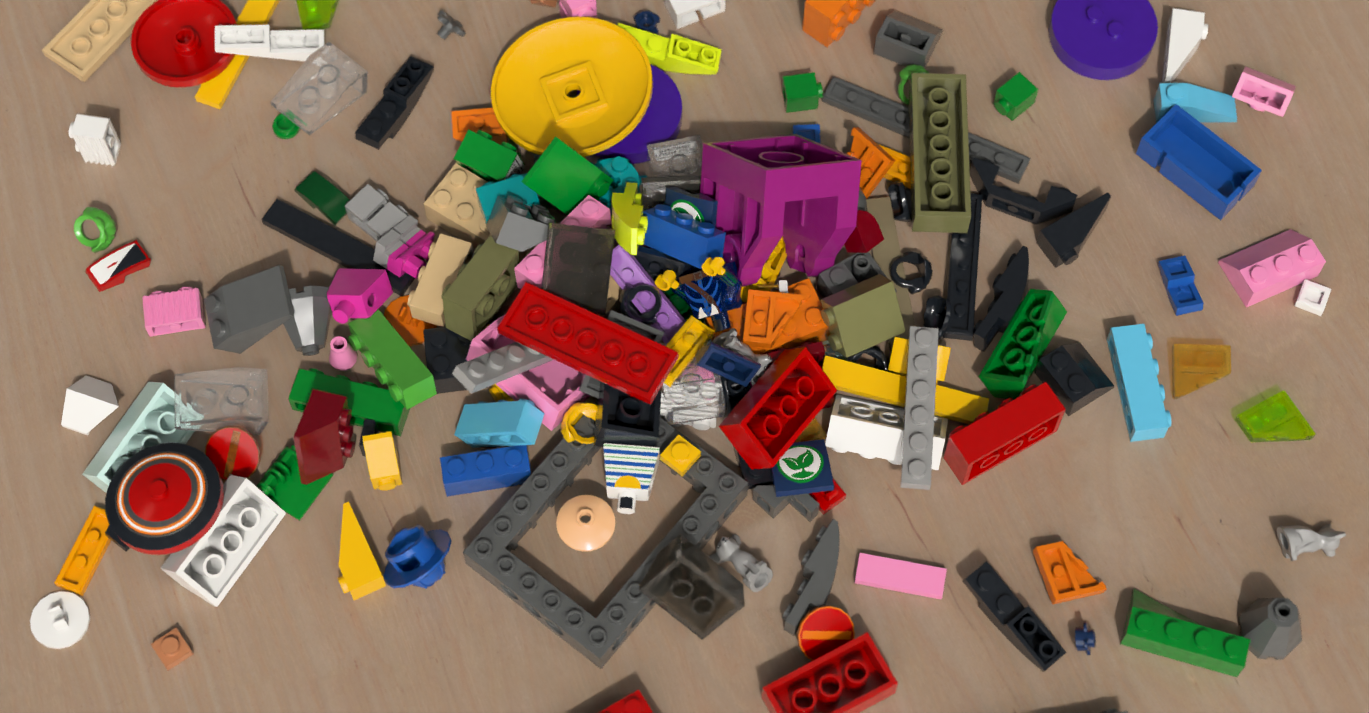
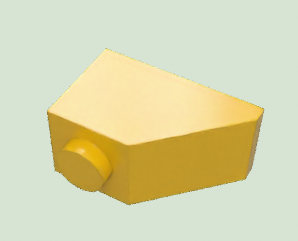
[362,431,403,491]

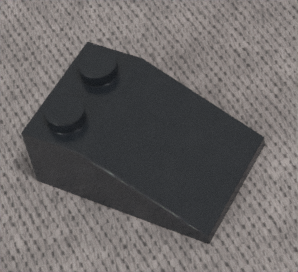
[594,382,662,447]

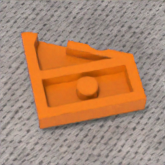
[451,107,509,145]
[743,289,803,348]

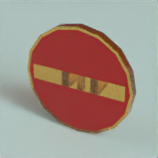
[205,426,261,481]

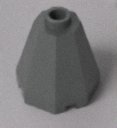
[283,286,332,356]
[1239,598,1302,660]

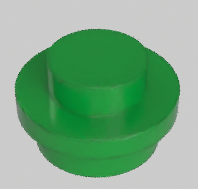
[272,113,300,139]

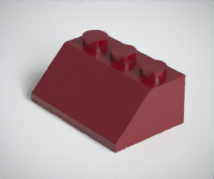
[294,389,356,485]

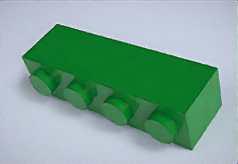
[288,368,410,436]

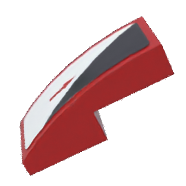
[85,240,151,292]

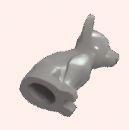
[713,328,772,386]
[1277,524,1346,561]
[709,534,773,592]

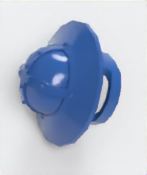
[383,524,452,589]

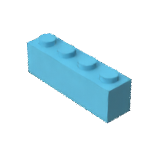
[1106,324,1171,442]

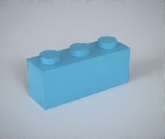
[454,398,544,448]

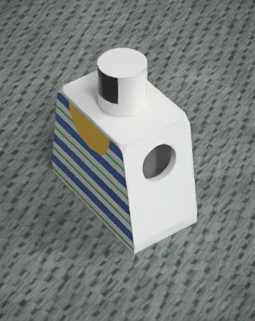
[603,443,660,514]

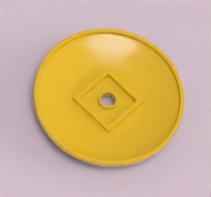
[491,17,653,157]

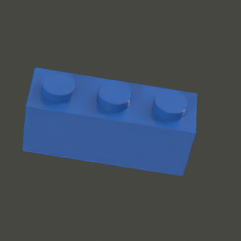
[643,204,726,269]
[440,445,531,497]

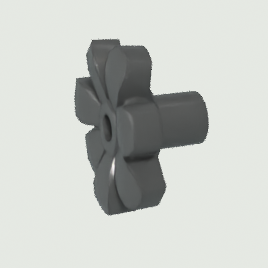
[437,10,466,40]

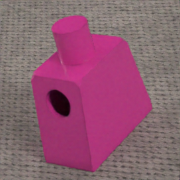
[327,268,393,324]

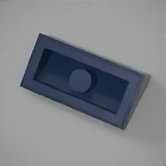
[695,342,761,387]

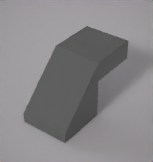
[752,485,820,522]

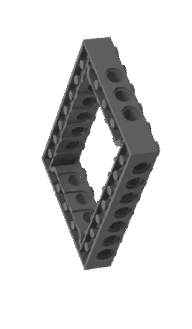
[463,399,748,669]

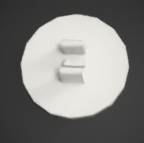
[30,591,90,649]

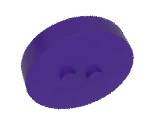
[1049,0,1158,80]
[576,64,682,164]

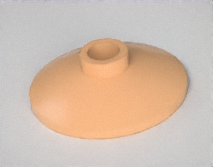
[556,495,615,552]

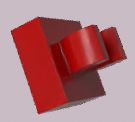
[808,479,846,515]

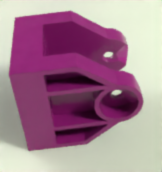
[700,134,862,288]

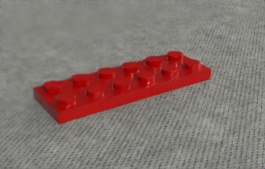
[497,282,679,405]

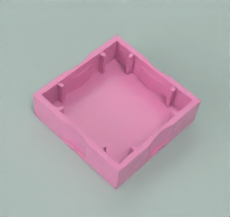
[466,286,590,431]

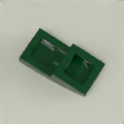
[294,171,350,225]

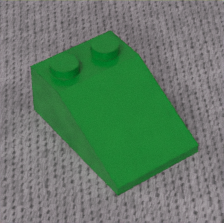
[521,136,613,215]

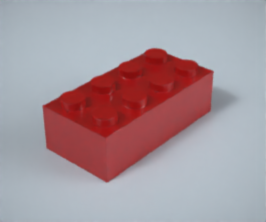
[719,347,837,470]
[943,382,1066,485]
[761,632,898,713]

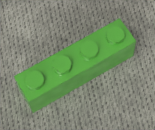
[348,309,437,410]

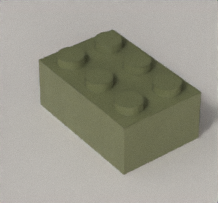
[442,236,519,341]

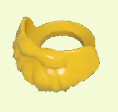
[561,403,598,444]

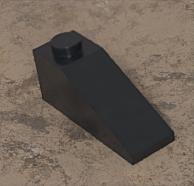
[1036,192,1111,268]

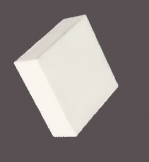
[1294,279,1331,316]

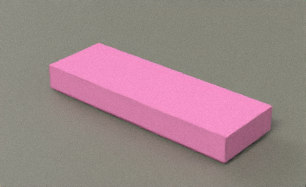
[855,553,947,599]

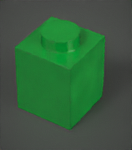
[782,72,823,113]
[993,72,1038,121]

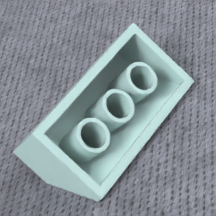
[82,382,204,493]

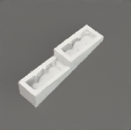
[215,25,325,64]

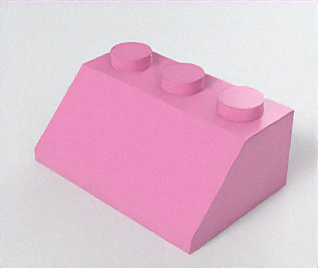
[1218,229,1326,308]

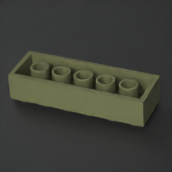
[908,73,971,233]

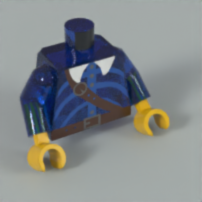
[655,257,742,332]

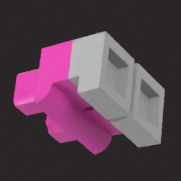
[373,215,435,279]

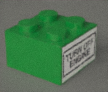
[453,129,525,183]

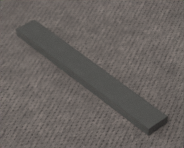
[822,76,1031,184]

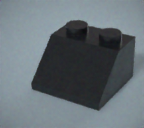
[1035,343,1114,416]

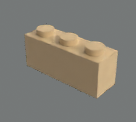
[407,233,474,327]

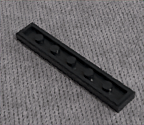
[944,193,983,341]
[262,199,415,296]

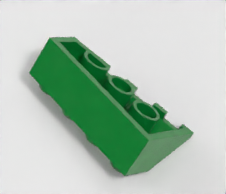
[978,289,1067,400]
[1120,589,1250,677]

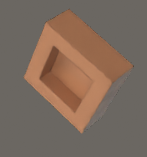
[151,628,193,671]

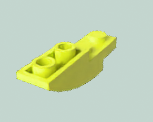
[617,23,722,75]
[611,182,648,255]

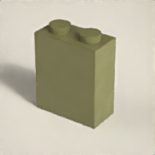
[821,274,906,358]

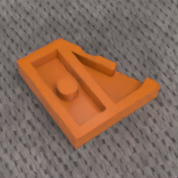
[847,127,896,199]
[1033,541,1107,605]

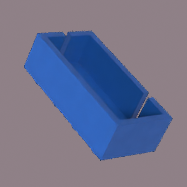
[1136,104,1262,220]

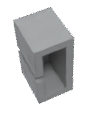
[345,184,409,242]

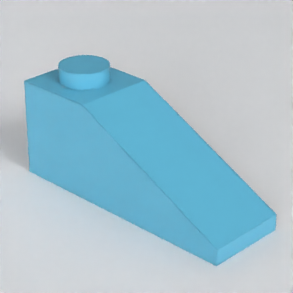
[1153,83,1237,123]

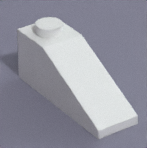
[1162,8,1208,83]

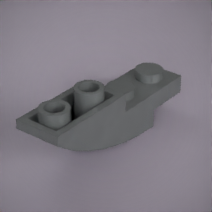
[782,519,840,636]

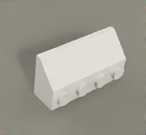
[825,395,948,470]
[161,475,286,607]

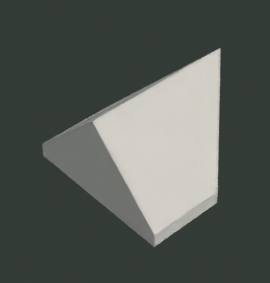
[61,376,119,435]

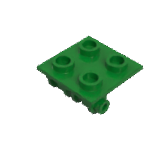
[256,445,333,521]

